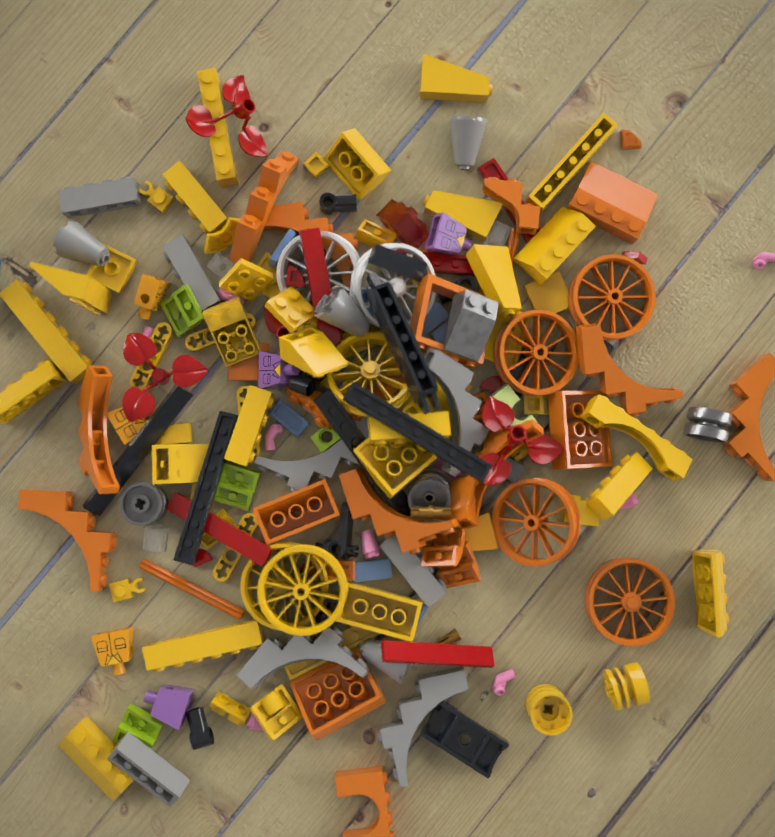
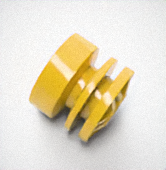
[603,662,650,712]
[525,684,573,736]

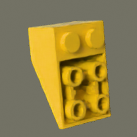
[202,296,262,367]
[279,327,348,378]
[152,444,209,484]

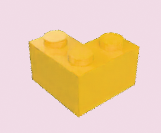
[556,495,600,527]

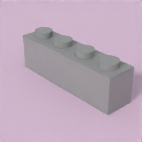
[58,176,142,218]
[163,235,223,312]
[380,534,447,608]
[107,732,190,807]

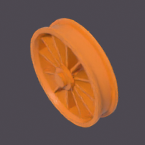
[568,254,656,341]
[493,309,579,396]
[492,478,581,567]
[585,557,675,646]

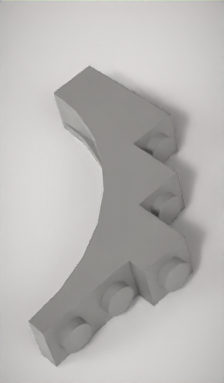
[424,348,489,477]
[254,417,369,492]
[237,626,370,689]
[377,666,469,787]

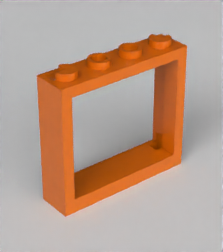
[410,274,488,369]

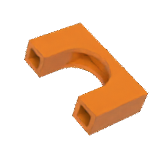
[335,765,395,837]

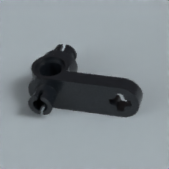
[315,502,359,561]

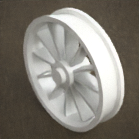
[276,231,363,303]
[350,243,436,327]

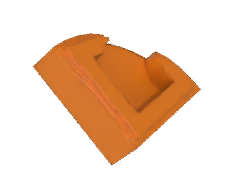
[620,129,642,150]

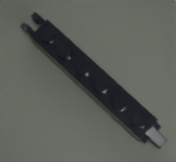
[366,272,441,415]

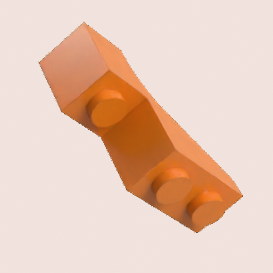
[482,177,540,235]

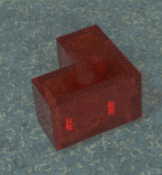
[376,199,429,249]

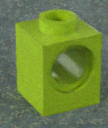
[311,427,341,453]

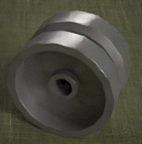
[683,407,732,443]
[408,470,451,520]
[119,482,169,526]

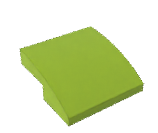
[160,284,204,337]
[214,461,261,511]
[112,704,164,749]

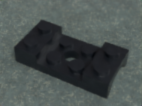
[421,700,509,779]

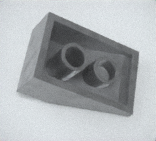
[443,289,499,362]

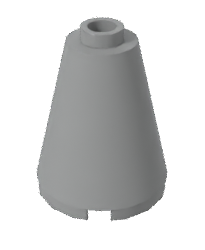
[450,115,488,170]
[53,221,110,266]
[315,285,369,337]
[359,638,411,685]

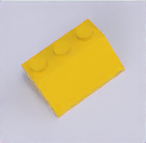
[323,128,391,201]

